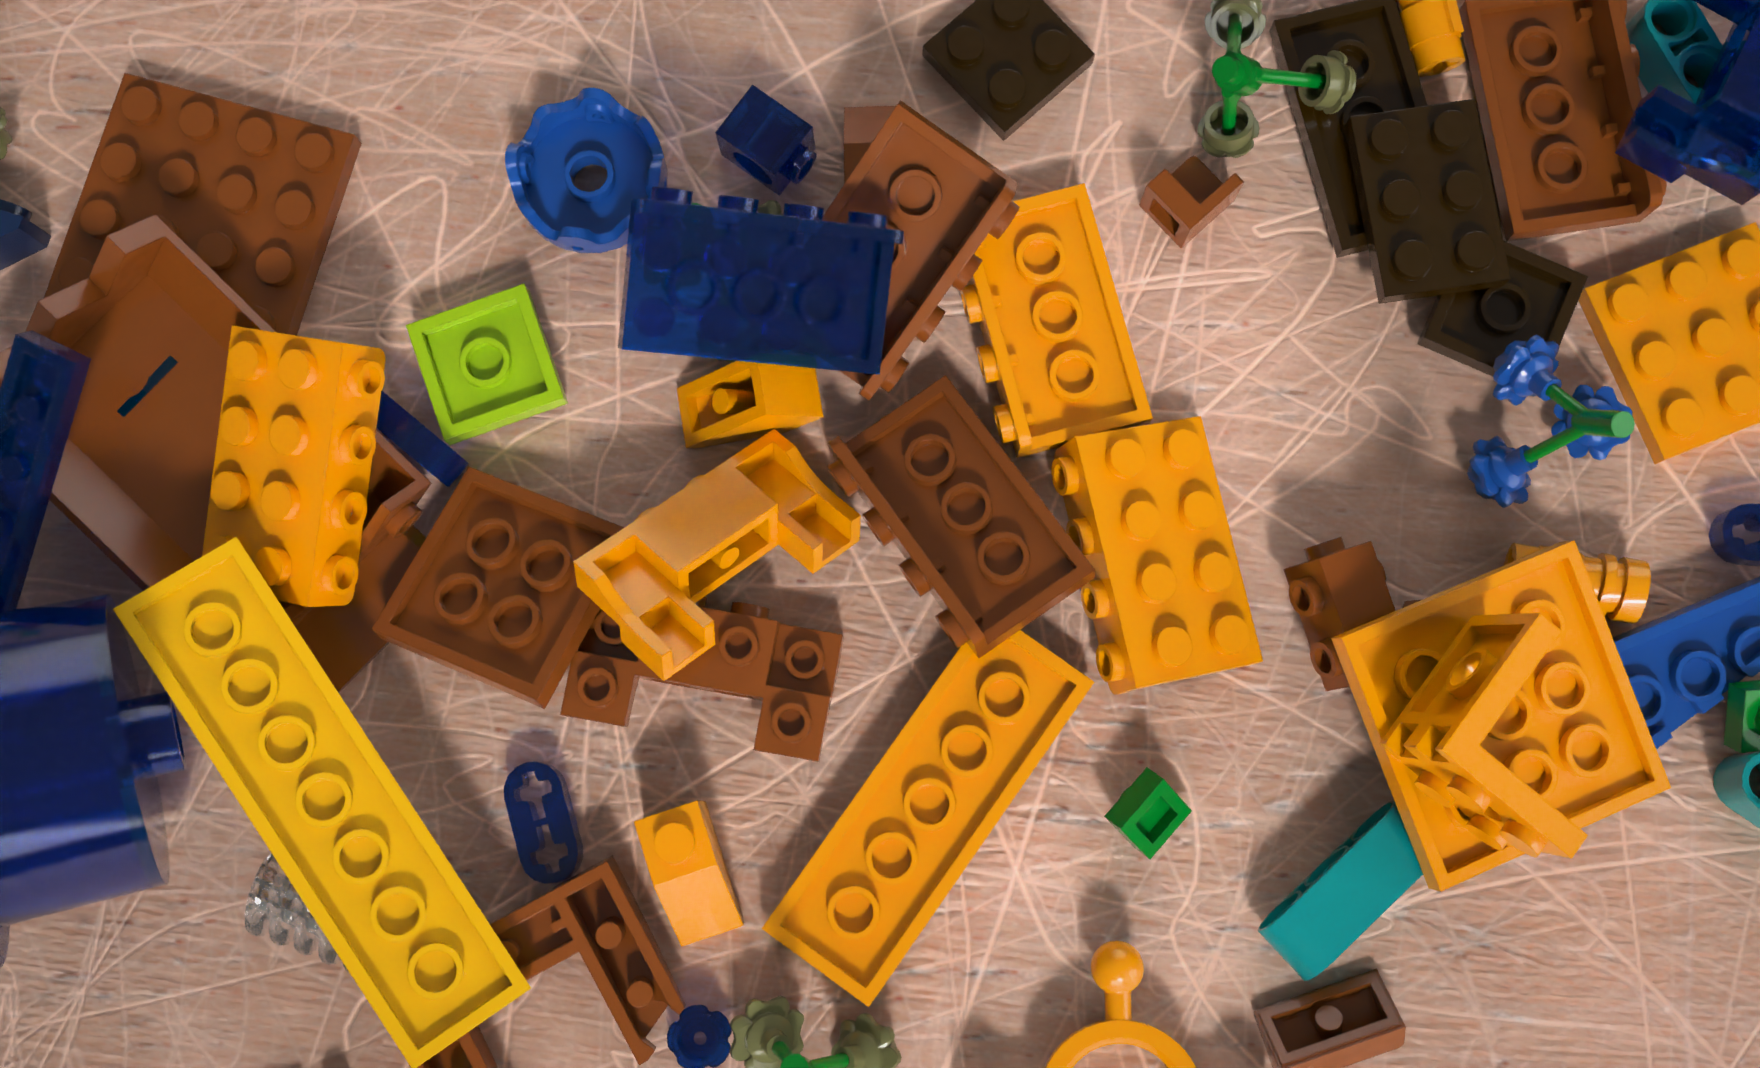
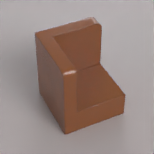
[1139,156,1244,248]

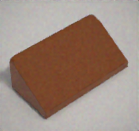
[1254,968,1406,1068]

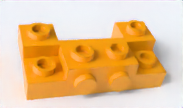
[573,429,861,681]

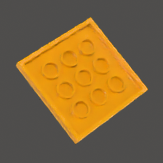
[1331,540,1671,892]

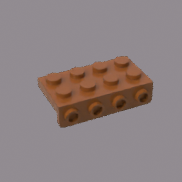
[1459,0,1667,242]
[757,100,1020,401]
[827,375,1095,659]

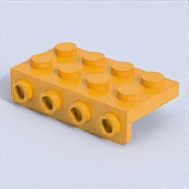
[960,183,1153,458]
[202,326,386,607]
[1051,416,1263,695]

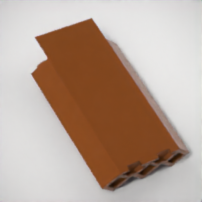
[0,214,432,693]

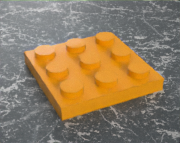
[1578,222,1760,464]

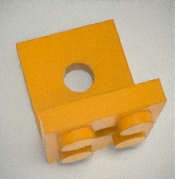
[1379,613,1588,859]

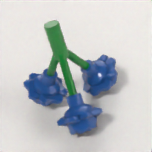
[1467,335,1635,508]

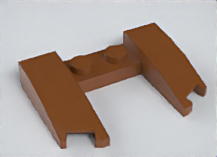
[408,855,686,1068]

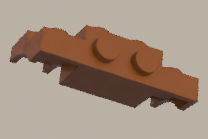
[560,597,844,762]

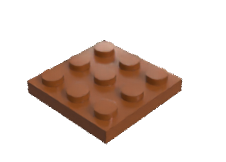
[372,466,625,709]

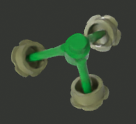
[1197,0,1356,158]

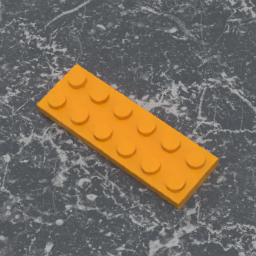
[762,630,1094,1007]

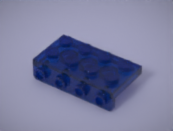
[618,187,904,375]

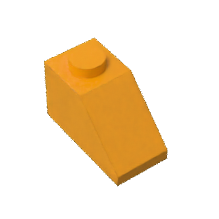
[676,352,823,449]
[634,800,744,947]

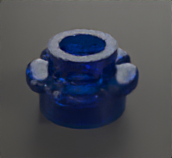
[667,1004,732,1068]

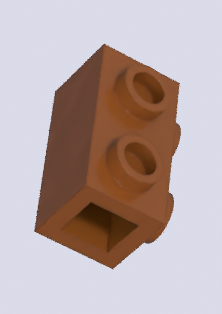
[1283,537,1396,691]

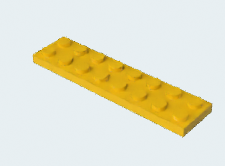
[113,537,531,1068]

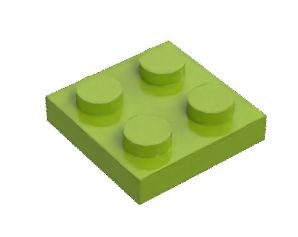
[406,284,568,445]

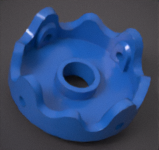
[505,88,668,253]

